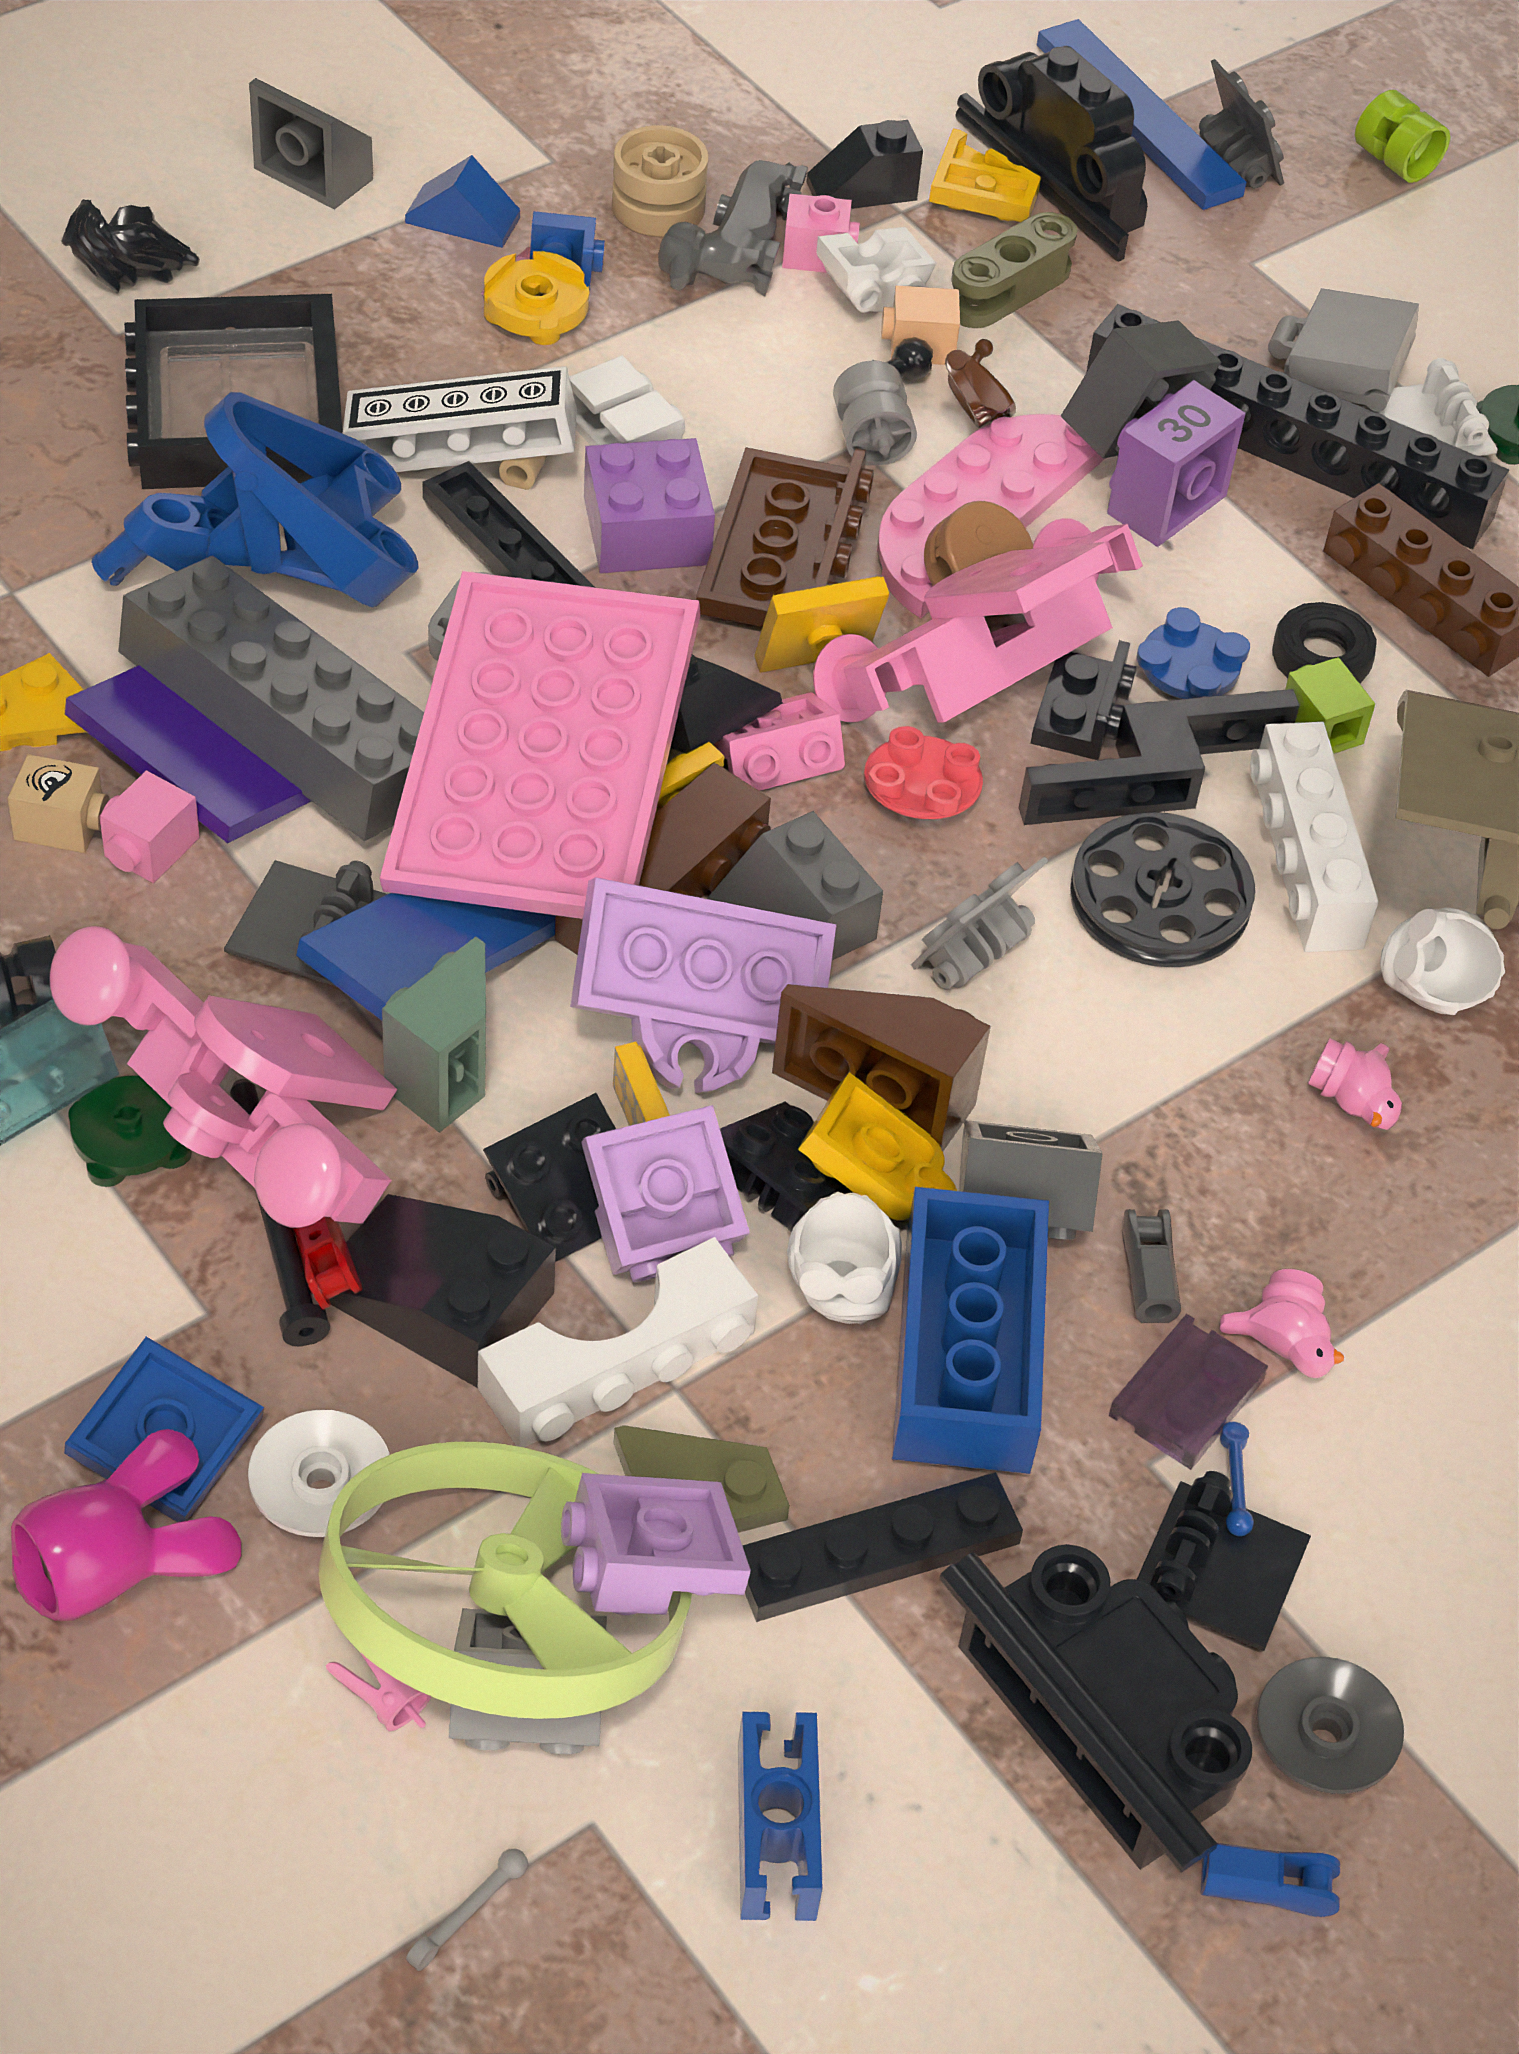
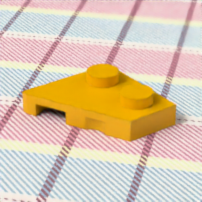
[929,128,1041,222]

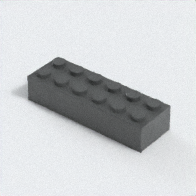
[118,555,424,841]

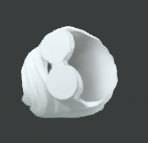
[1380,907,1505,1015]
[787,1192,902,1325]

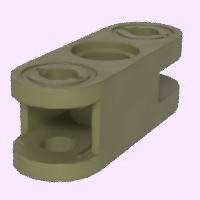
[951,212,1078,328]

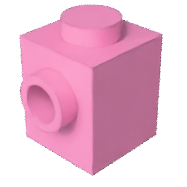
[782,194,860,273]
[99,770,199,883]

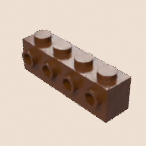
[1323,483,1519,677]

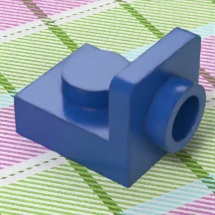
[530,211,605,291]

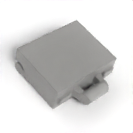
[1268,288,1419,411]

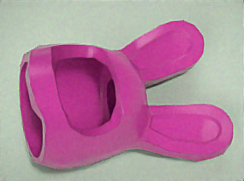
[11,1429,241,1621]

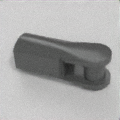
[1123,1209,1181,1323]

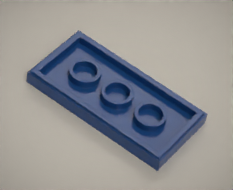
[296,893,556,1020]

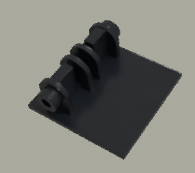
[483,1093,616,1262]
[720,1101,852,1232]
[1137,1471,1311,1651]

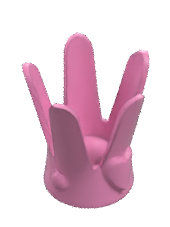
[326,1653,432,1731]

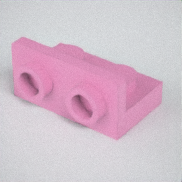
[713,692,845,791]

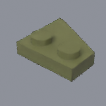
[613,1425,790,1533]

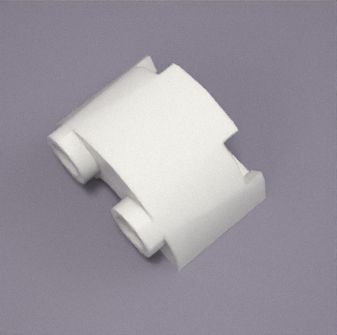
[816,227,936,312]

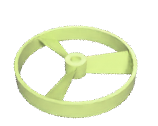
[319,1442,692,1719]

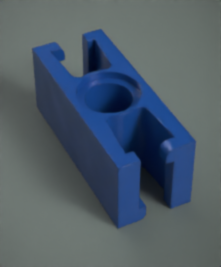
[738,1711,823,1921]

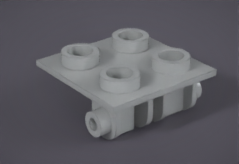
[911,857,1048,989]

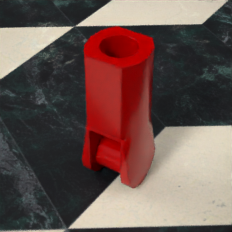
[293,1217,363,1310]

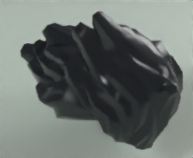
[61,199,200,294]

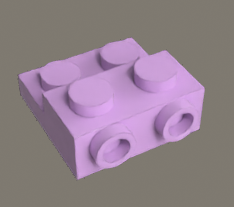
[581,1105,750,1282]
[561,1473,751,1615]

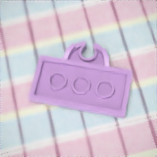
[570,877,836,1093]

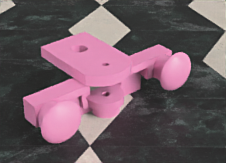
[813,518,1143,723]
[50,926,397,1228]

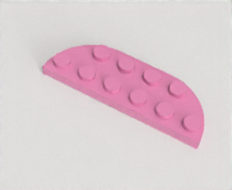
[877,414,1106,618]

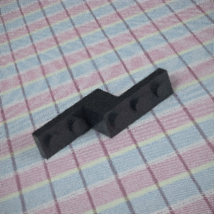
[1018,689,1300,825]

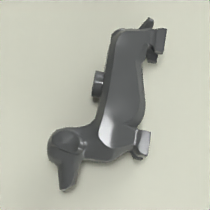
[658,160,808,297]

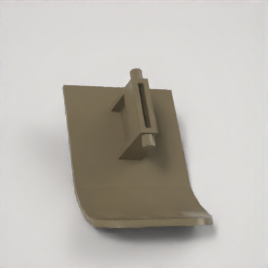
[1395,689,1519,929]

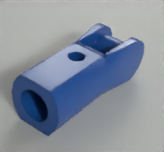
[1200,1843,1340,1917]

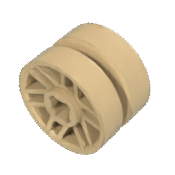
[612,125,708,237]

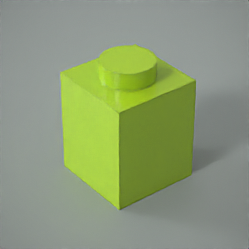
[1285,657,1376,754]

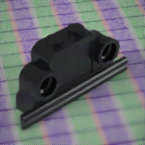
[955,46,1148,262]
[940,1544,1252,1873]

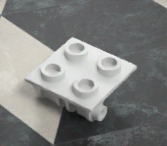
[1363,358,1498,456]

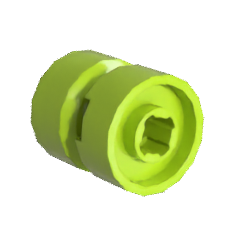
[1354,89,1451,183]

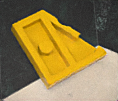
[0,653,96,751]

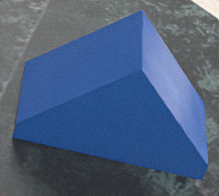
[405,155,520,248]

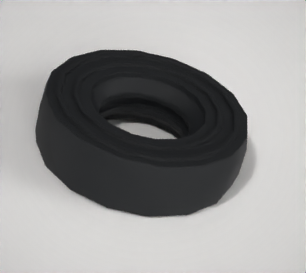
[1272,602,1377,684]

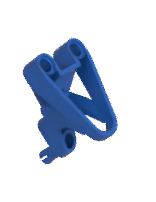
[91,392,419,607]

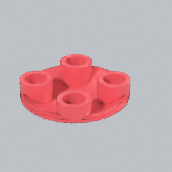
[864,726,983,819]

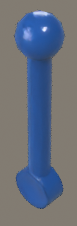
[1220,1422,1254,1537]

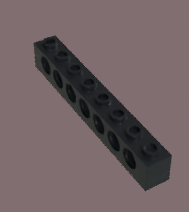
[1086,304,1509,550]

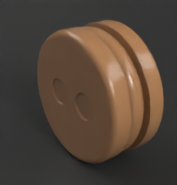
[924,501,1033,586]

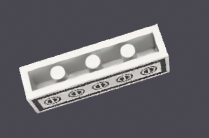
[342,366,577,472]

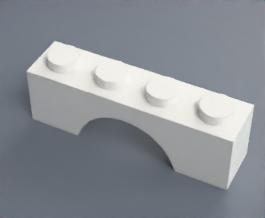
[478,1237,758,1448]

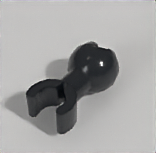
[872,337,933,380]

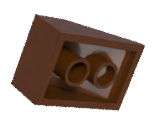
[772,984,991,1151]

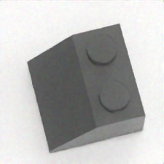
[249,78,373,210]
[707,811,883,960]
[959,1120,1103,1240]

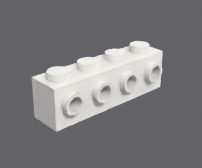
[1250,722,1379,952]

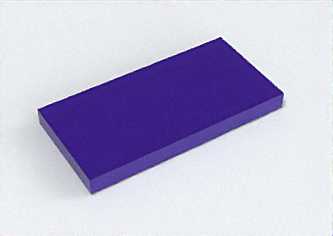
[65,665,311,844]

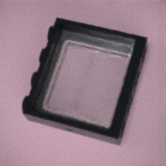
[124,294,343,489]

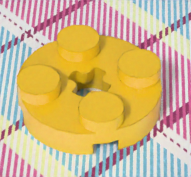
[484,251,590,345]

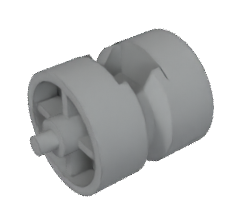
[833,361,917,465]

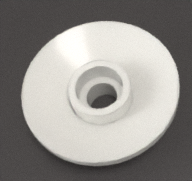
[248,1410,390,1537]

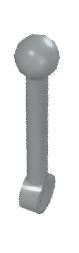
[406,1849,528,1971]

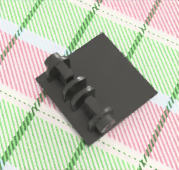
[1199,59,1284,189]
[224,860,387,986]

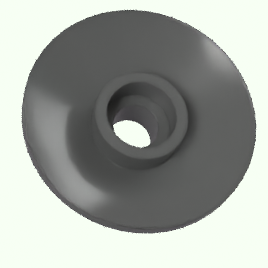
[1256,1657,1404,1794]

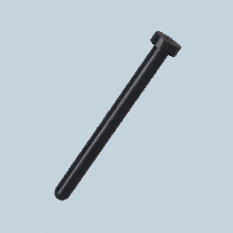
[230,1079,330,1347]

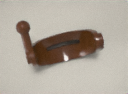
[945,339,1016,428]

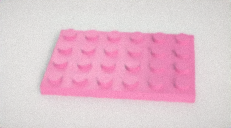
[379,571,701,919]

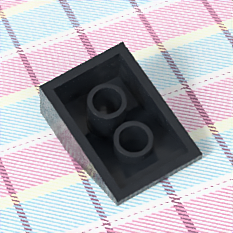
[309,1194,556,1388]

